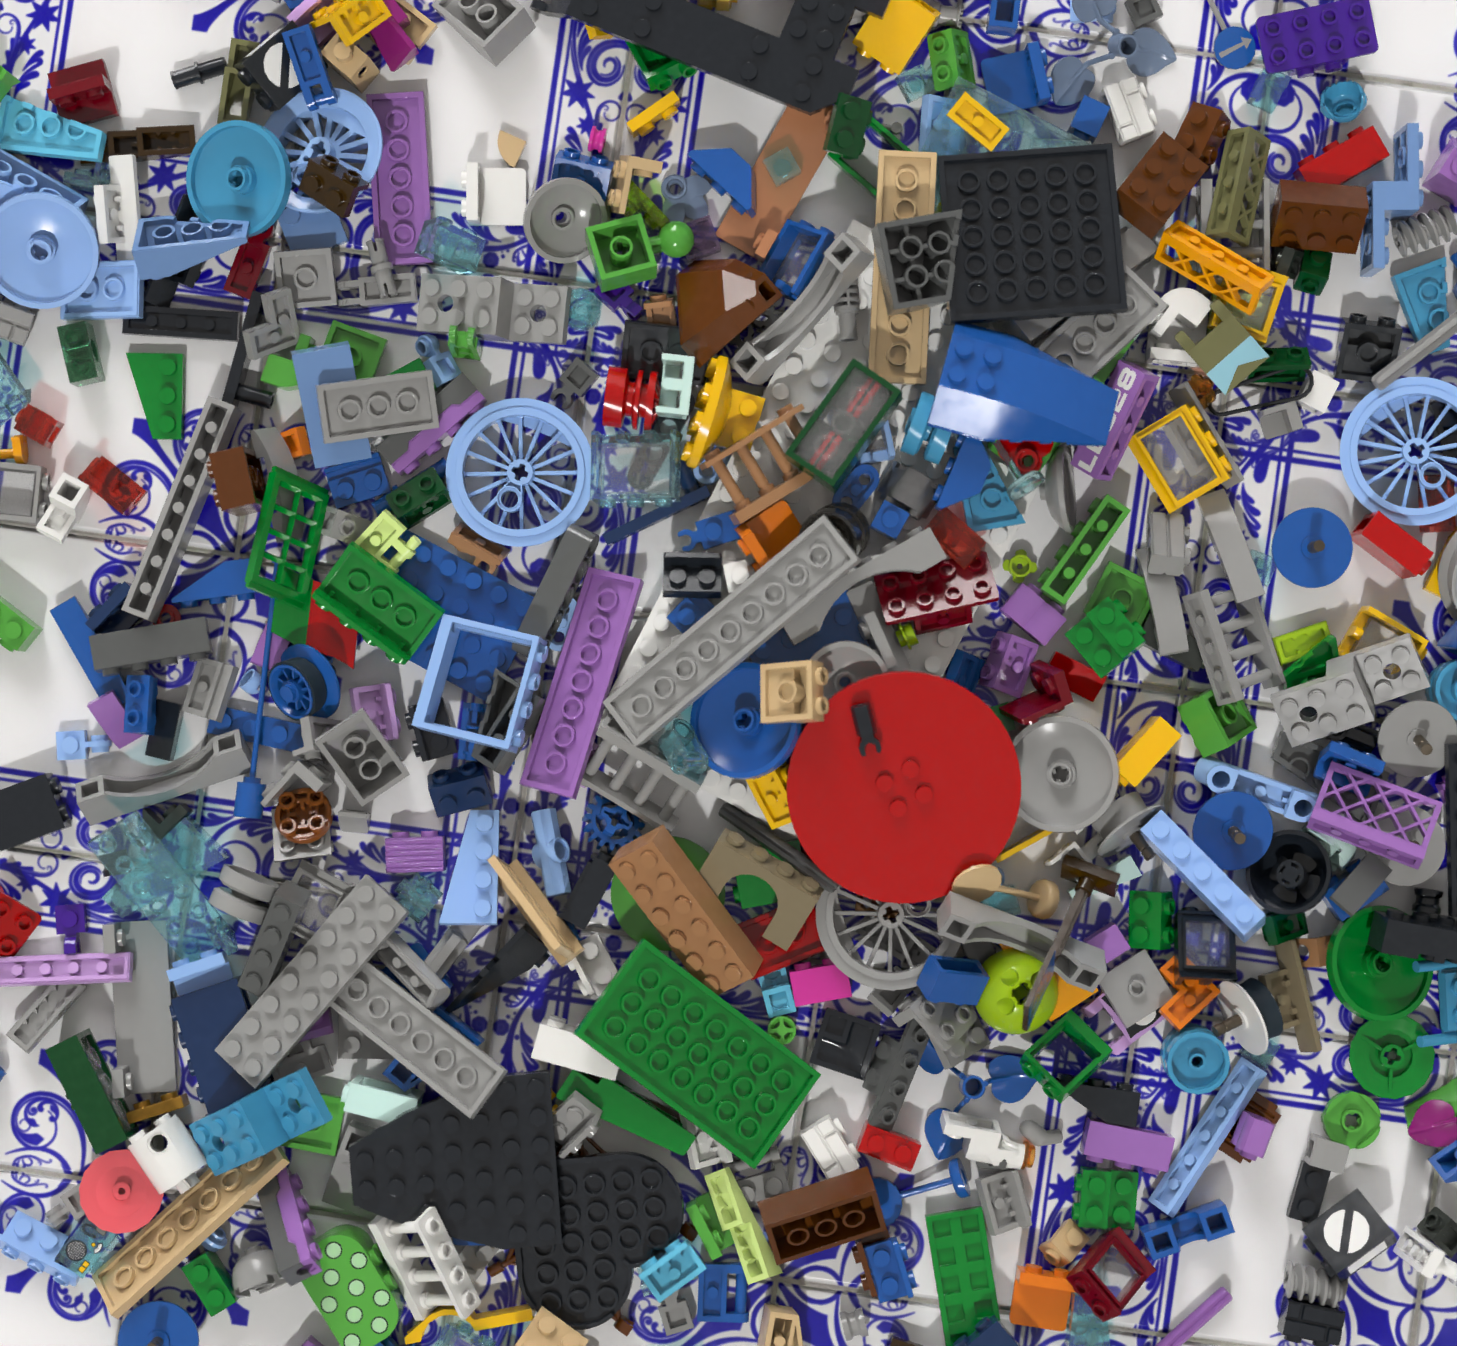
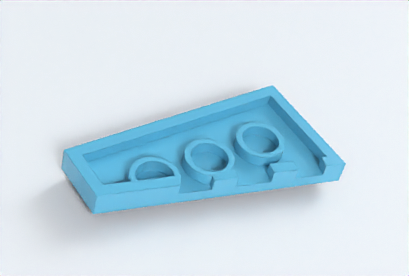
[0,95,107,163]

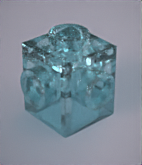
[394,872,443,924]

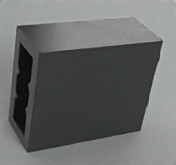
[0,773,72,851]

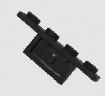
[144,194,203,307]

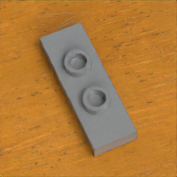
[6,984,87,1054]

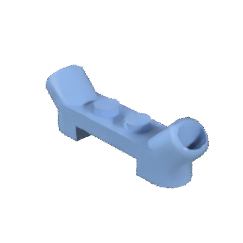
[1194,755,1324,823]

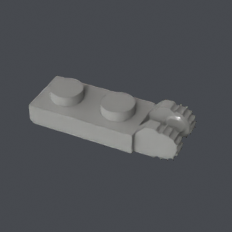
[336,273,419,308]

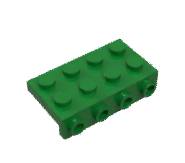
[312,541,446,665]

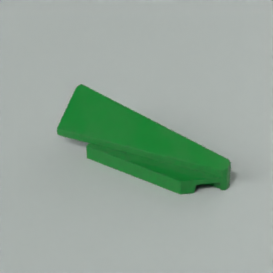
[556,1069,697,1156]

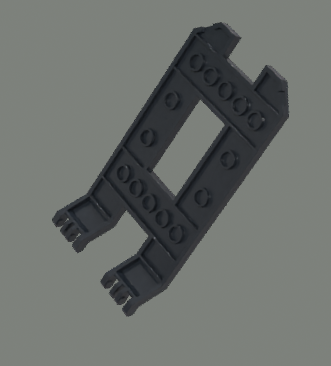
[530,0,891,116]

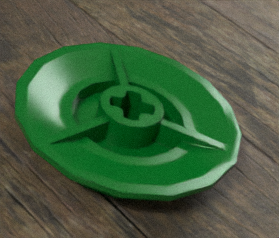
[1349,1016,1435,1099]

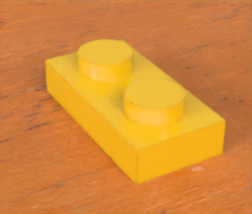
[626,90,680,138]
[946,92,1010,152]

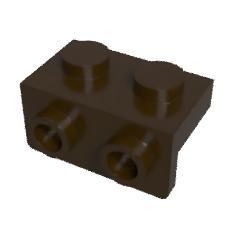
[299,154,369,218]

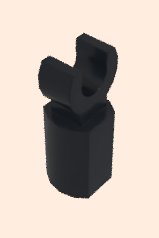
[850,702,881,757]

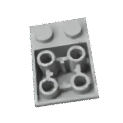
[322,1120,377,1220]

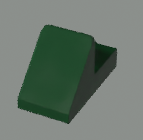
[1262,912,1309,946]

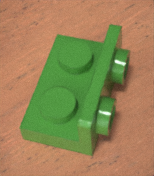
[927,28,976,92]
[686,1191,734,1261]

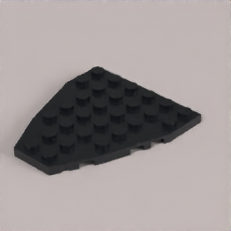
[349,1070,562,1249]

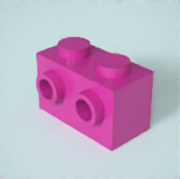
[789,957,852,1007]

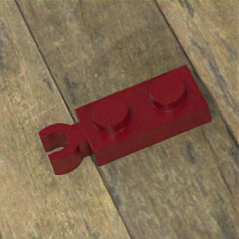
[223,225,275,300]

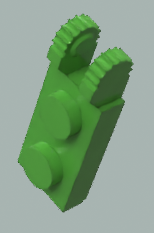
[448,325,482,361]

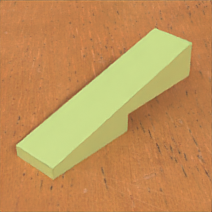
[704,1167,783,1285]

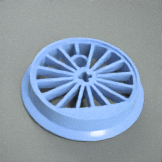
[1340,377,1457,526]
[446,398,595,547]

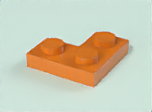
[1158,956,1221,1032]

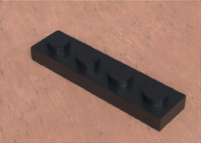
[122,306,240,342]

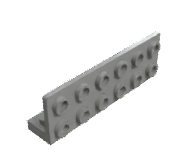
[102,919,177,1099]

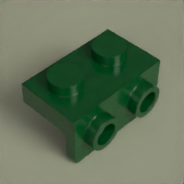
[823,92,873,160]
[1246,346,1312,383]

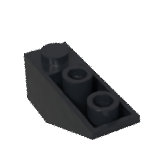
[1054,1074,1141,1127]

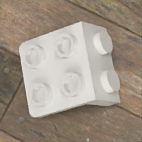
[461,162,527,226]

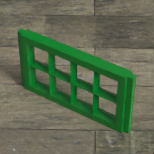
[244,466,329,609]

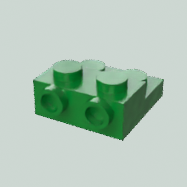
[624,40,698,91]
[1064,596,1146,679]
[1071,1166,1139,1230]

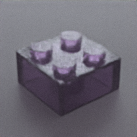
[685,215,721,263]

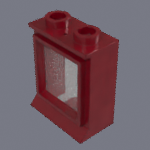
[1066,1226,1156,1322]

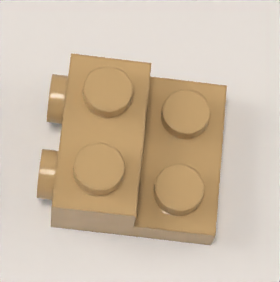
[760,660,829,724]

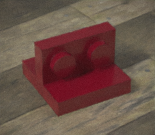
[46,59,120,125]

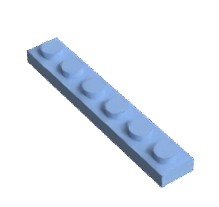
[1148,1056,1268,1218]

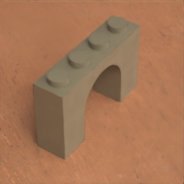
[699,828,824,951]

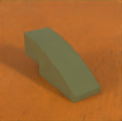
[217,38,260,124]

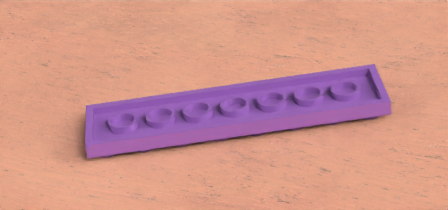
[520,566,644,800]

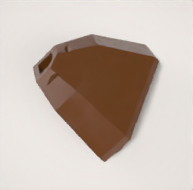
[676,259,783,368]

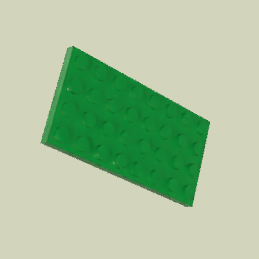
[573,939,821,1169]

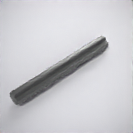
[718,802,839,893]

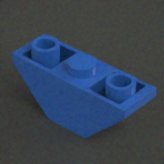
[687,148,756,218]
[932,434,991,511]

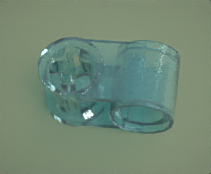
[658,719,709,775]

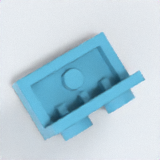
[638,1239,707,1303]

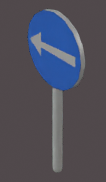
[1207,0,1256,70]

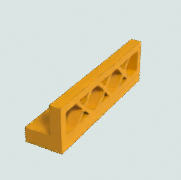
[1154,219,1275,315]

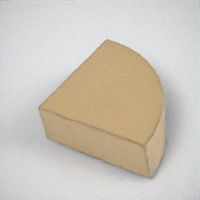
[498,130,527,168]

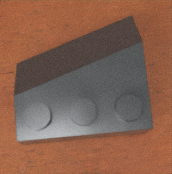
[871,209,962,316]

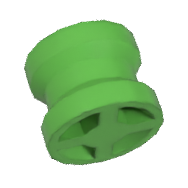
[767,1014,796,1045]

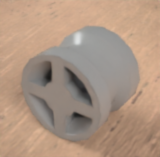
[840,1307,869,1341]

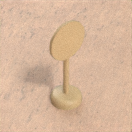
[952,864,1060,920]

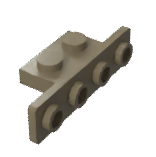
[1258,939,1322,1052]

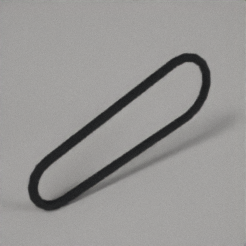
[1207,369,1314,417]

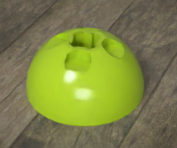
[975,948,1058,1035]

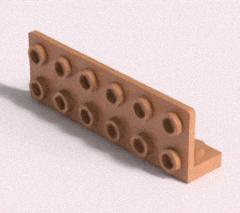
[715,105,833,263]

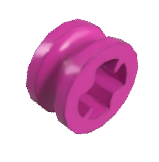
[588,126,607,154]

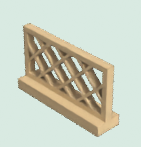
[487,855,585,967]

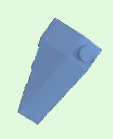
[132,216,250,280]

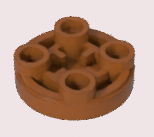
[274,787,333,844]

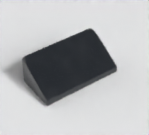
[145,699,184,761]

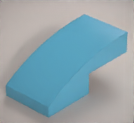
[759,968,796,1018]

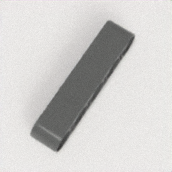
[512,524,599,658]

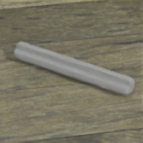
[1371,312,1457,391]

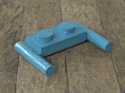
[1412,959,1457,1048]

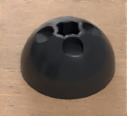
[1246,830,1332,915]

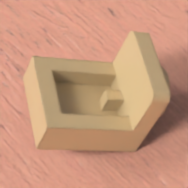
[1038,1218,1090,1268]

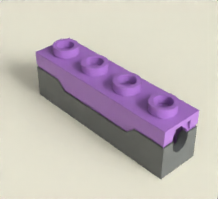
[376,372,487,476]
[257,1167,323,1286]

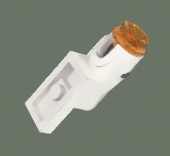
[940,1110,1035,1170]

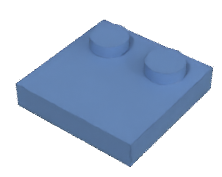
[278,196,349,250]

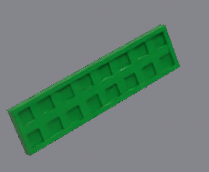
[925,1206,1001,1346]

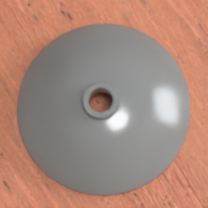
[523,177,607,264]
[1039,446,1076,533]
[810,641,888,699]

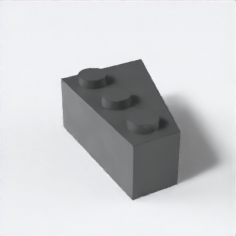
[471,668,546,776]

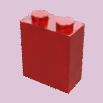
[1350,511,1434,579]

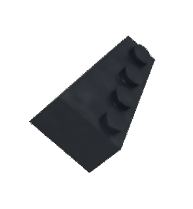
[1367,908,1457,964]

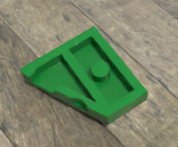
[1283,634,1339,690]

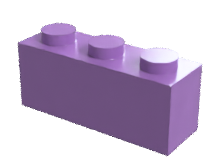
[1080,1116,1175,1175]

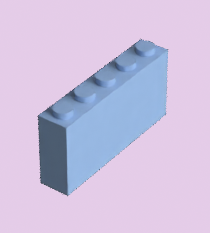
[1140,810,1266,943]

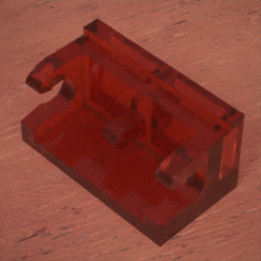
[78,456,148,516]

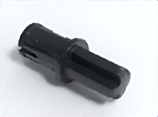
[170,57,228,90]

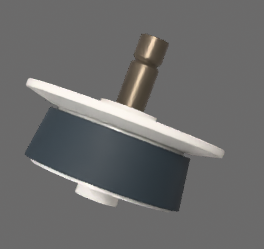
[1212,978,1283,1055]

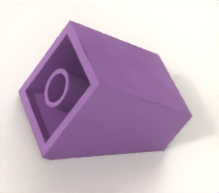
[1421,136,1457,207]

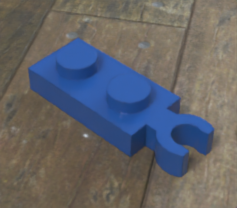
[677,509,752,552]

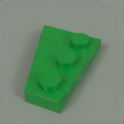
[126,353,185,440]

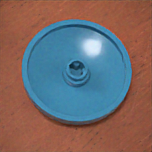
[186,120,292,237]

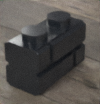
[1277,1296,1345,1346]

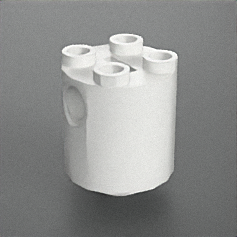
[128,1112,207,1195]

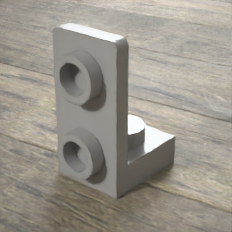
[321,506,373,544]

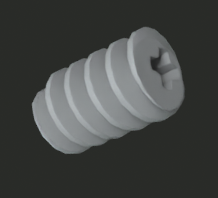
[1392,205,1457,257]
[1283,1261,1348,1309]

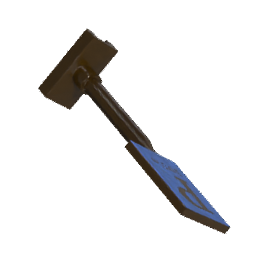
[1022,854,1120,1031]

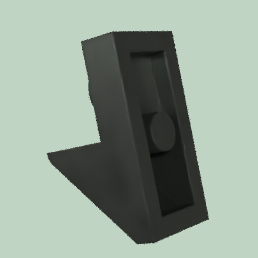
[143,803,193,853]

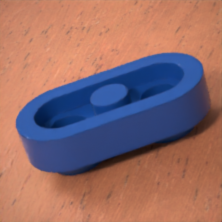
[832,464,880,517]

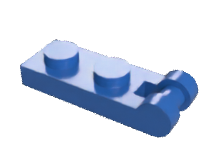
[282,24,338,112]

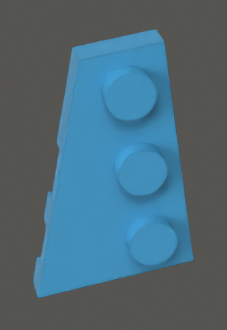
[952,443,1026,533]

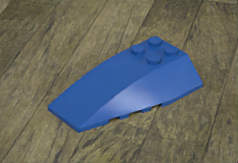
[927,323,1119,446]

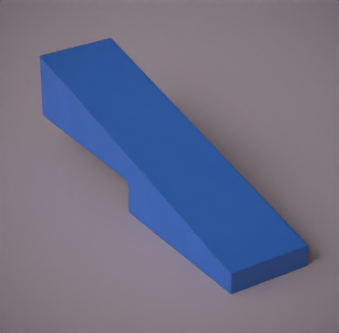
[50,596,126,704]

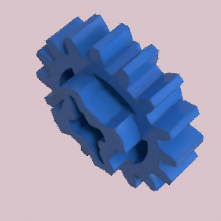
[582,795,645,854]

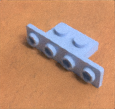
[0,1210,79,1287]

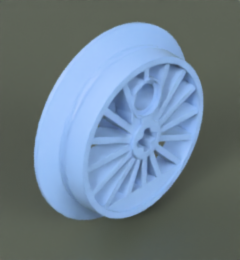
[264,87,383,213]

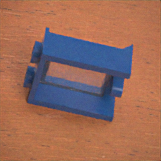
[759,219,835,302]

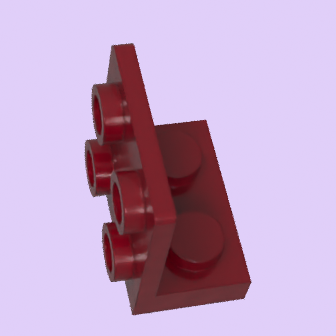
[999,660,1073,725]

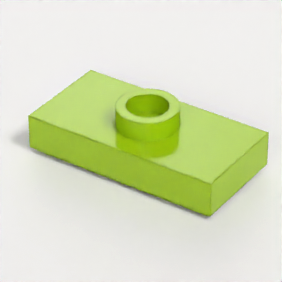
[1272,620,1331,666]

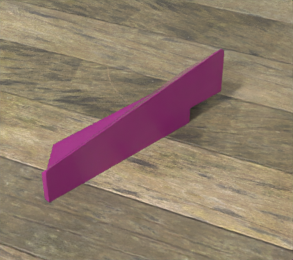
[370,0,419,72]

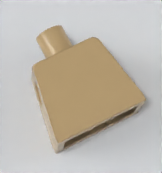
[321,33,380,93]

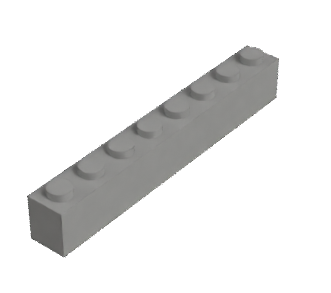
[121,396,242,624]

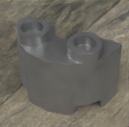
[876,461,938,521]

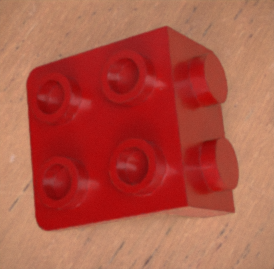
[0,885,41,957]

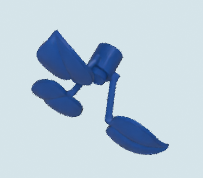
[919,1038,1037,1160]

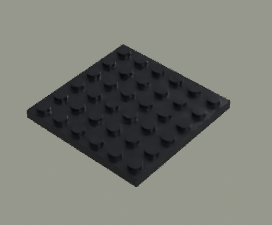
[937,143,1128,325]

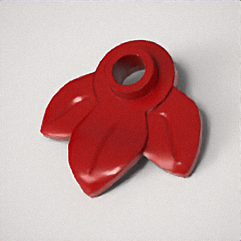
[996,440,1054,475]

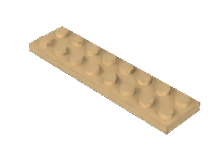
[868,150,937,385]
[91,1146,290,1319]

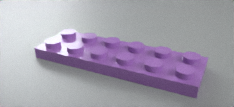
[366,91,434,266]

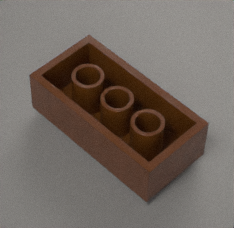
[757,1166,887,1265]

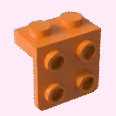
[734,499,804,572]
[1009,1264,1076,1331]

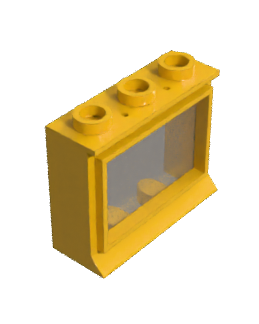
[1128,403,1233,514]

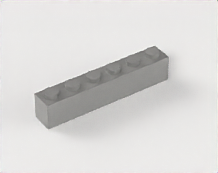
[1002,226,1158,346]

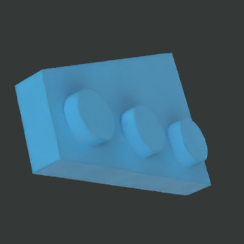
[1390,257,1450,354]

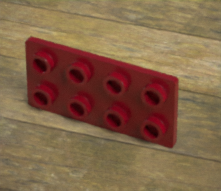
[874,551,999,635]

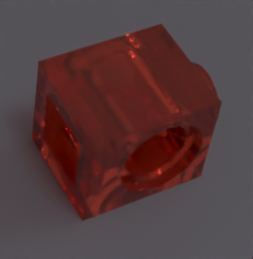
[14,404,64,448]

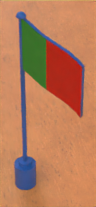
[233,561,358,819]

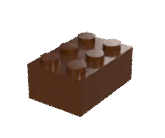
[1117,131,1209,240]
[1270,179,1369,254]
[206,446,266,517]

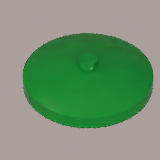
[1326,905,1433,1021]

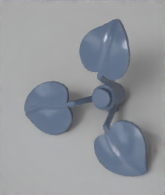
[1051,0,1177,106]

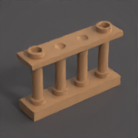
[699,403,813,525]

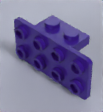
[1255,0,1379,78]

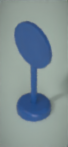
[871,1157,970,1227]

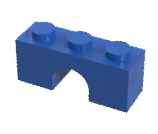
[1139,1199,1235,1261]

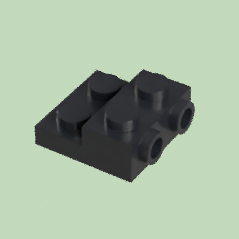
[1333,313,1403,382]

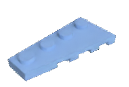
[439,810,500,925]

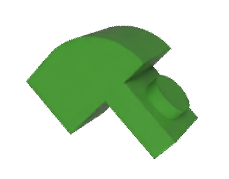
[260,333,316,390]

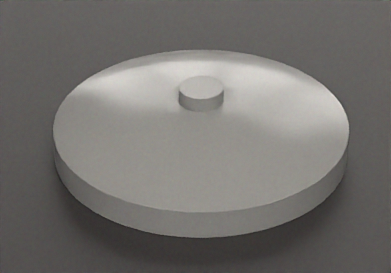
[1012,716,1120,832]

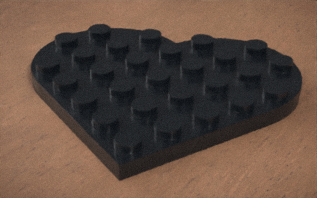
[515,1151,684,1330]

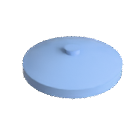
[0,192,100,309]

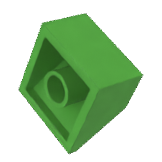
[1177,687,1257,758]

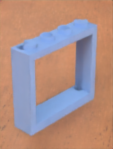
[412,614,548,754]

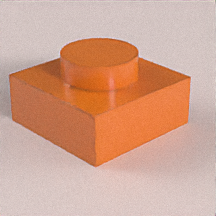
[280,426,312,460]

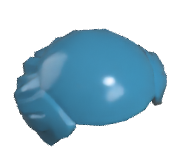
[1320,80,1368,123]

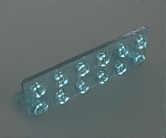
[88,811,238,962]

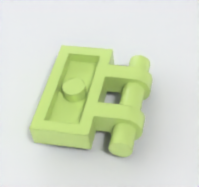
[355,509,422,574]

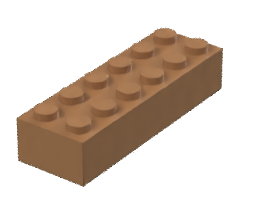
[608,825,763,995]

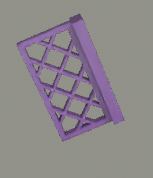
[1306,761,1443,870]

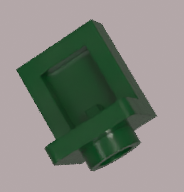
[1293,249,1333,296]

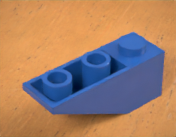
[171,558,260,609]

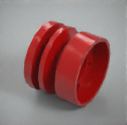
[602,366,661,432]

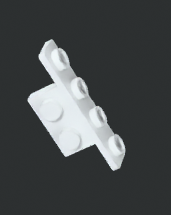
[93,155,141,260]

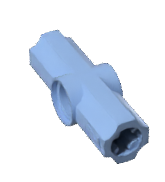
[531,808,571,898]

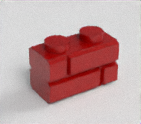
[856,1120,921,1172]

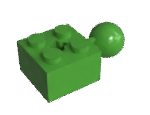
[585,213,694,293]

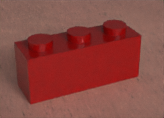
[1292,125,1390,185]

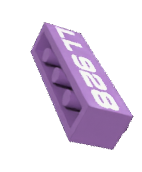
[1070,360,1160,481]

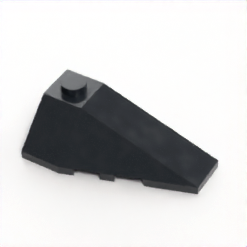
[445,923,550,1014]

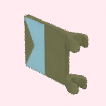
[1174,299,1270,395]

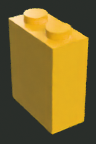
[852,0,941,75]
[1117,716,1182,787]

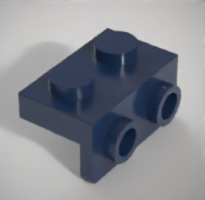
[85,581,140,634]
[427,761,493,818]

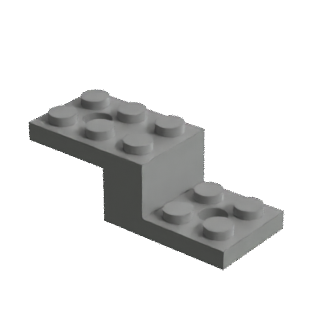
[416,273,572,345]
[1270,633,1431,748]

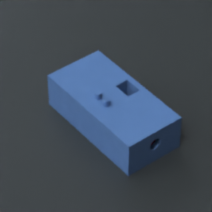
[291,341,372,469]

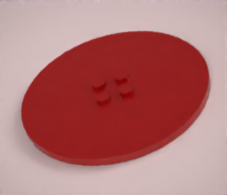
[786,671,1021,903]

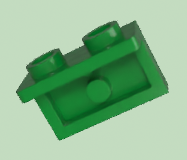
[1128,890,1175,950]

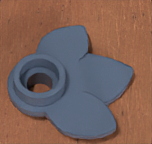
[661,174,712,223]

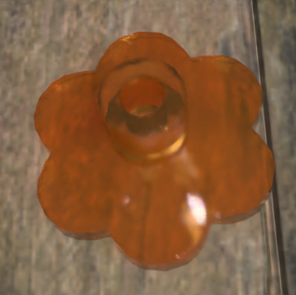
[1188,374,1216,409]

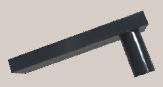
[222,290,275,409]

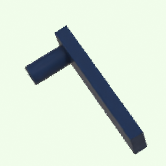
[602,460,711,547]

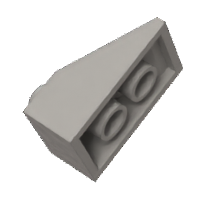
[431,0,536,66]
[314,708,410,807]

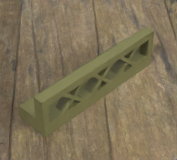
[1205,126,1271,247]

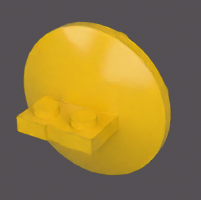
[680,355,765,469]

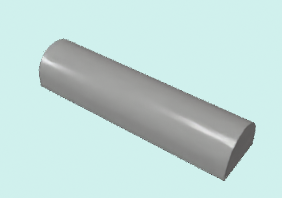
[375,931,450,1010]

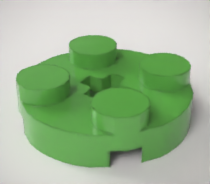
[1321,1090,1381,1149]

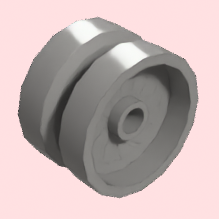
[208,864,281,925]

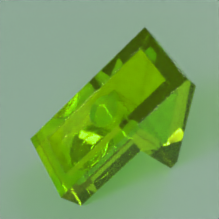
[625,180,670,230]

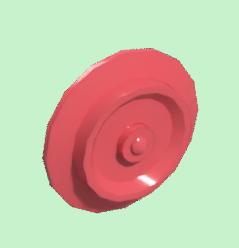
[79,1149,164,1234]

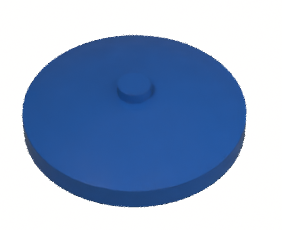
[690,662,801,780]

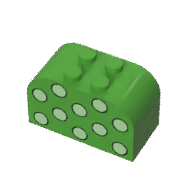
[301,1224,405,1346]

